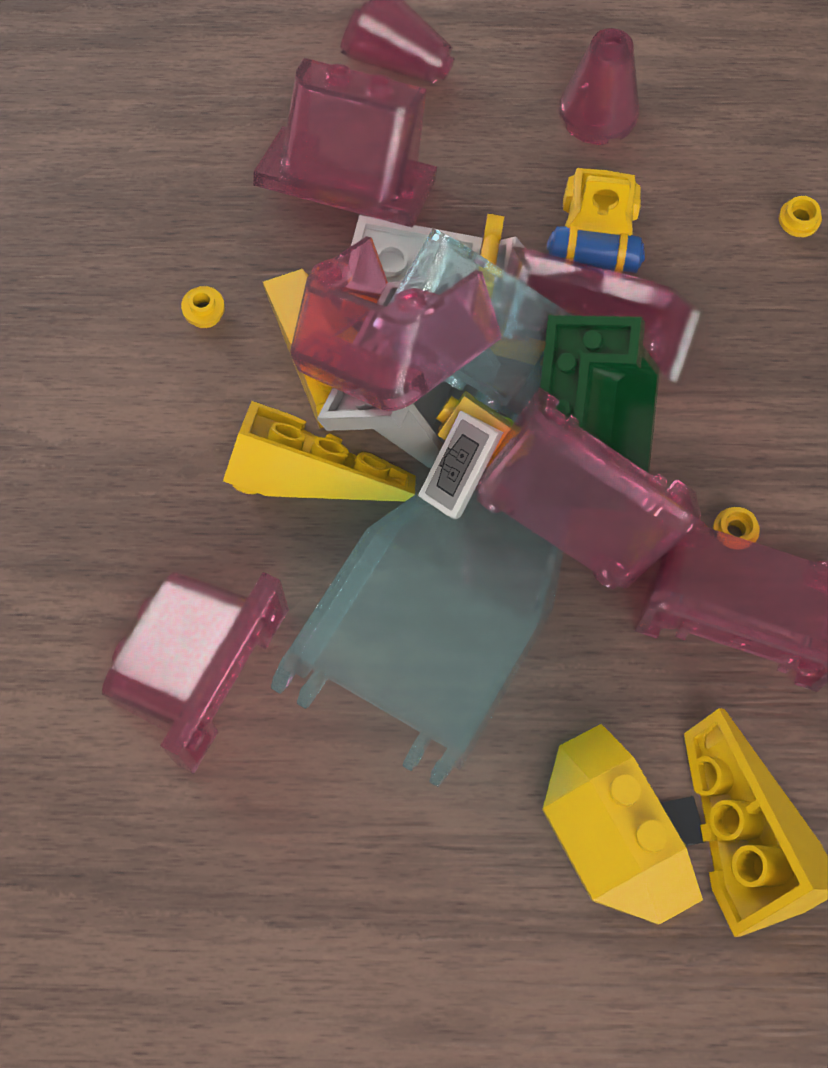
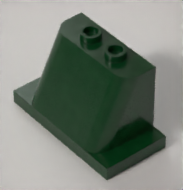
[527,315,660,510]

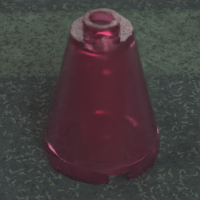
[340,0,455,84]
[559,28,640,145]

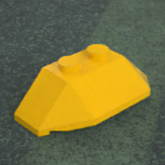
[542,724,703,925]

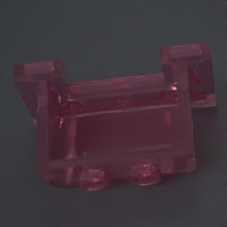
[253,58,437,228]
[102,572,289,774]

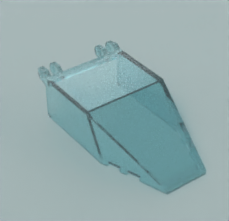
[271,450,572,787]

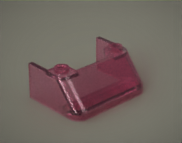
[290,236,502,411]
[497,246,701,382]

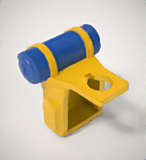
[547,168,645,275]

